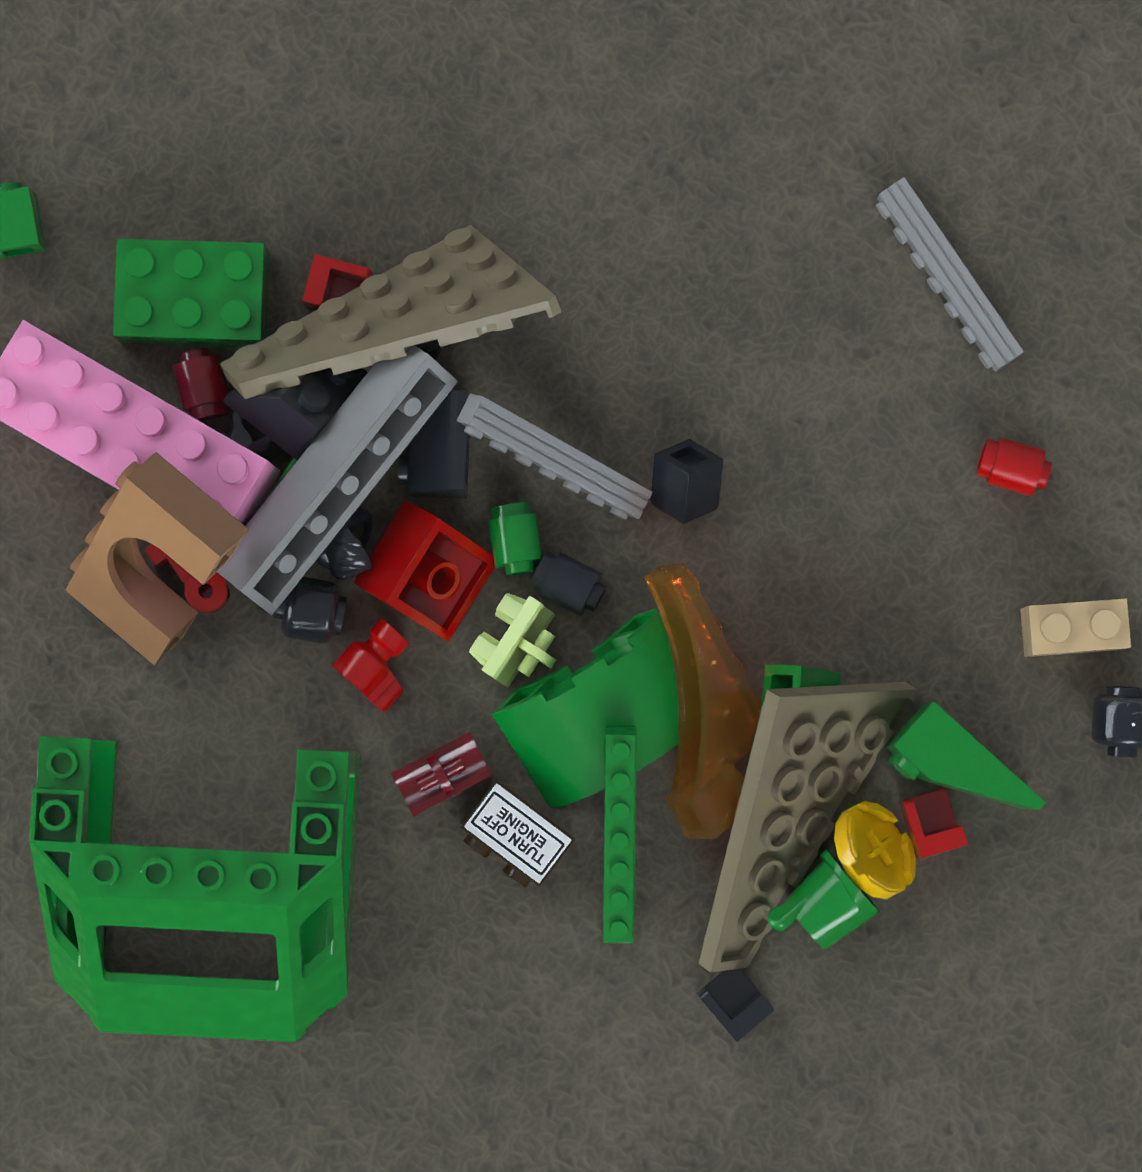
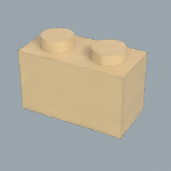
[1020,598,1131,657]

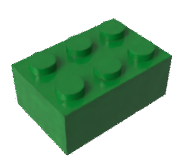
[113,239,269,348]

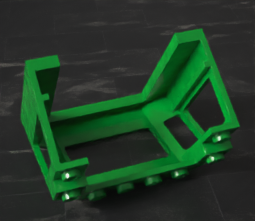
[29,736,361,1042]

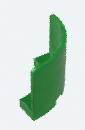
[492,604,724,808]

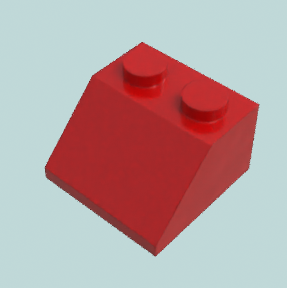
[353,500,495,642]

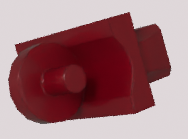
[391,732,492,817]

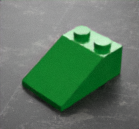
[884,701,1046,810]

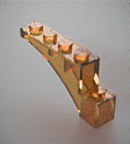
[644,563,762,839]

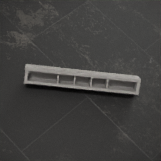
[876,177,1024,372]
[457,393,652,520]

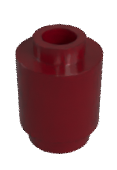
[173,348,229,422]

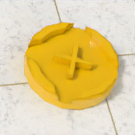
[834,801,916,899]

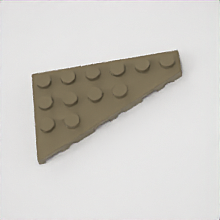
[698,682,917,973]

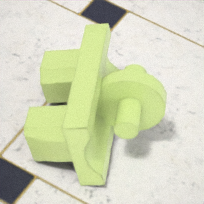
[469,593,557,688]

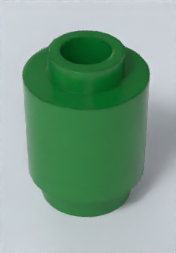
[488,502,543,576]

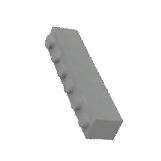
[218,345,458,615]

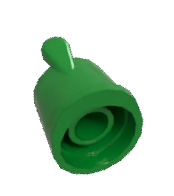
[767,849,880,950]

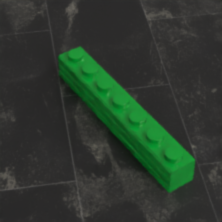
[603,727,637,943]

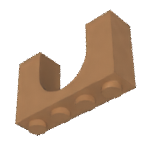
[65,452,249,666]

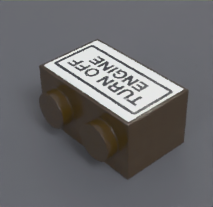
[460,780,575,888]

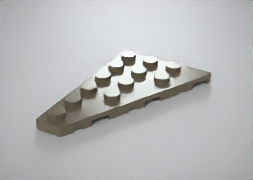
[220,225,561,399]

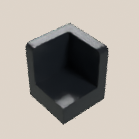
[650,439,724,524]
[696,969,774,1042]

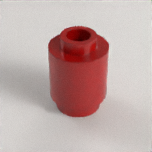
[976,437,1052,496]

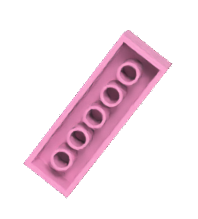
[0,320,282,526]

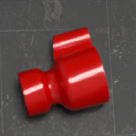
[331,618,410,713]

